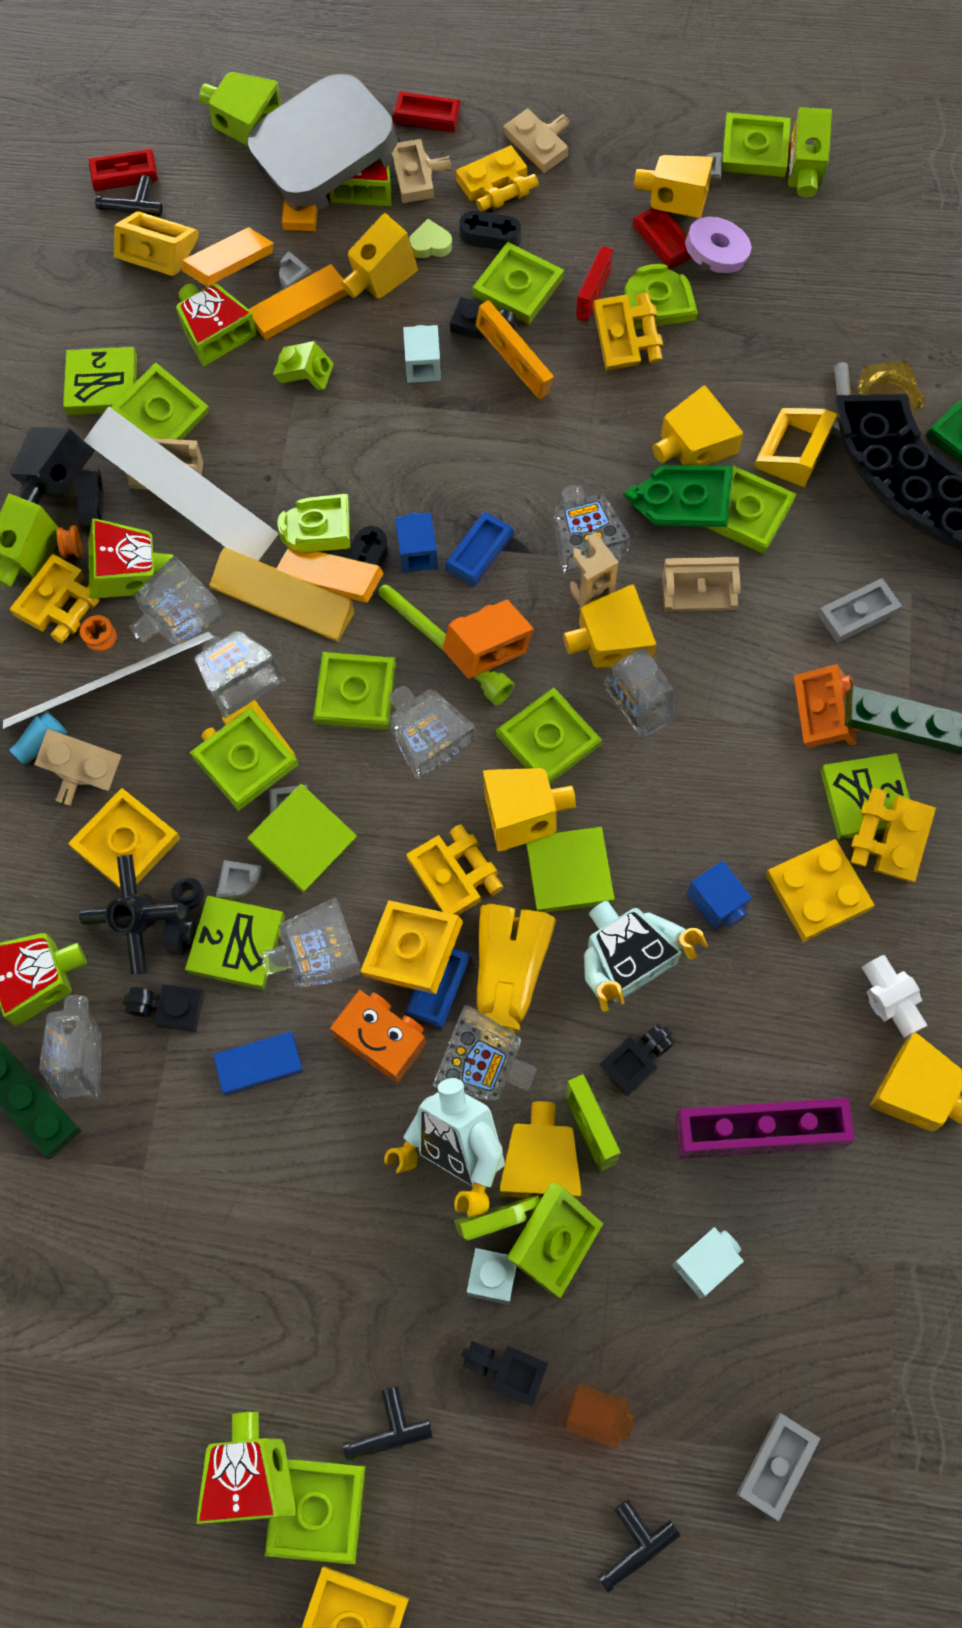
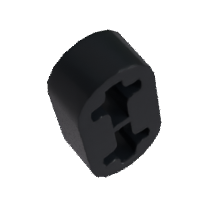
[459,211,521,250]
[77,469,104,532]
[345,526,388,568]

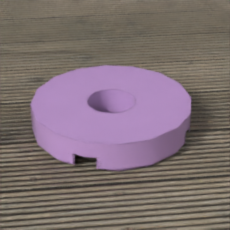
[685,217,752,273]

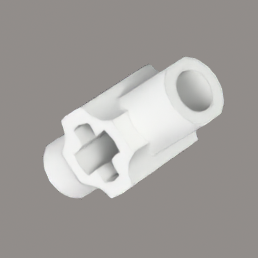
[862,955,928,1038]

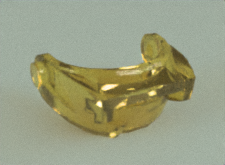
[859,360,925,409]

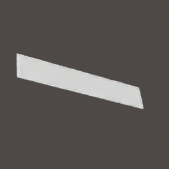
[84,407,279,561]
[3,632,214,729]

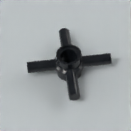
[79,854,186,974]

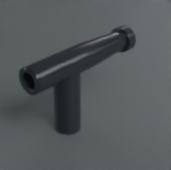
[95,175,163,216]
[343,1386,433,1461]
[598,1499,681,1593]

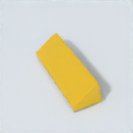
[209,547,354,642]

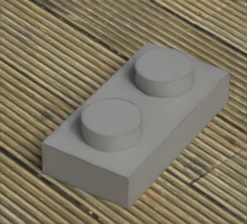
[818,578,902,644]
[736,1413,821,1521]

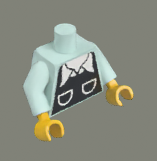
[584,901,708,1012]
[384,1078,505,1217]

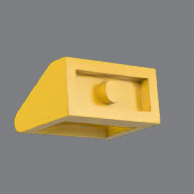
[114,211,199,276]
[754,408,837,488]

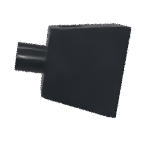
[10,427,95,504]

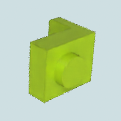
[273,341,333,390]

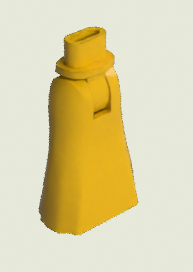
[476,904,556,1048]

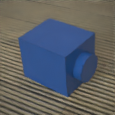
[395,512,438,573]
[687,860,752,931]

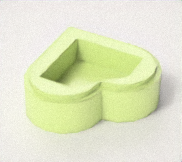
[409,219,452,259]

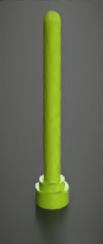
[378,584,515,706]

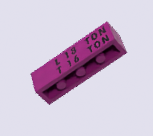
[675,1098,855,1159]

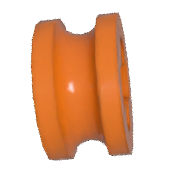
[56,525,83,560]
[80,615,117,652]

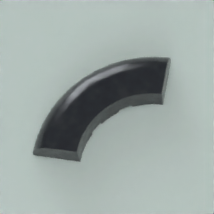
[835,394,962,550]

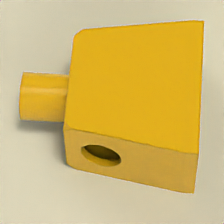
[634,155,713,218]
[341,213,418,298]
[652,386,743,465]
[563,584,657,668]
[483,768,576,852]
[869,1032,962,1132]
[500,1101,581,1201]

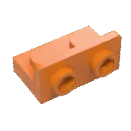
[794,664,861,748]

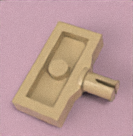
[503,108,570,173]
[392,139,451,203]
[34,729,122,806]

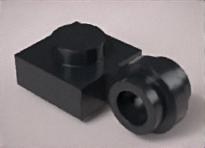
[450,297,517,340]
[161,877,204,956]
[123,984,204,1032]
[599,1023,675,1097]
[461,1341,548,1407]

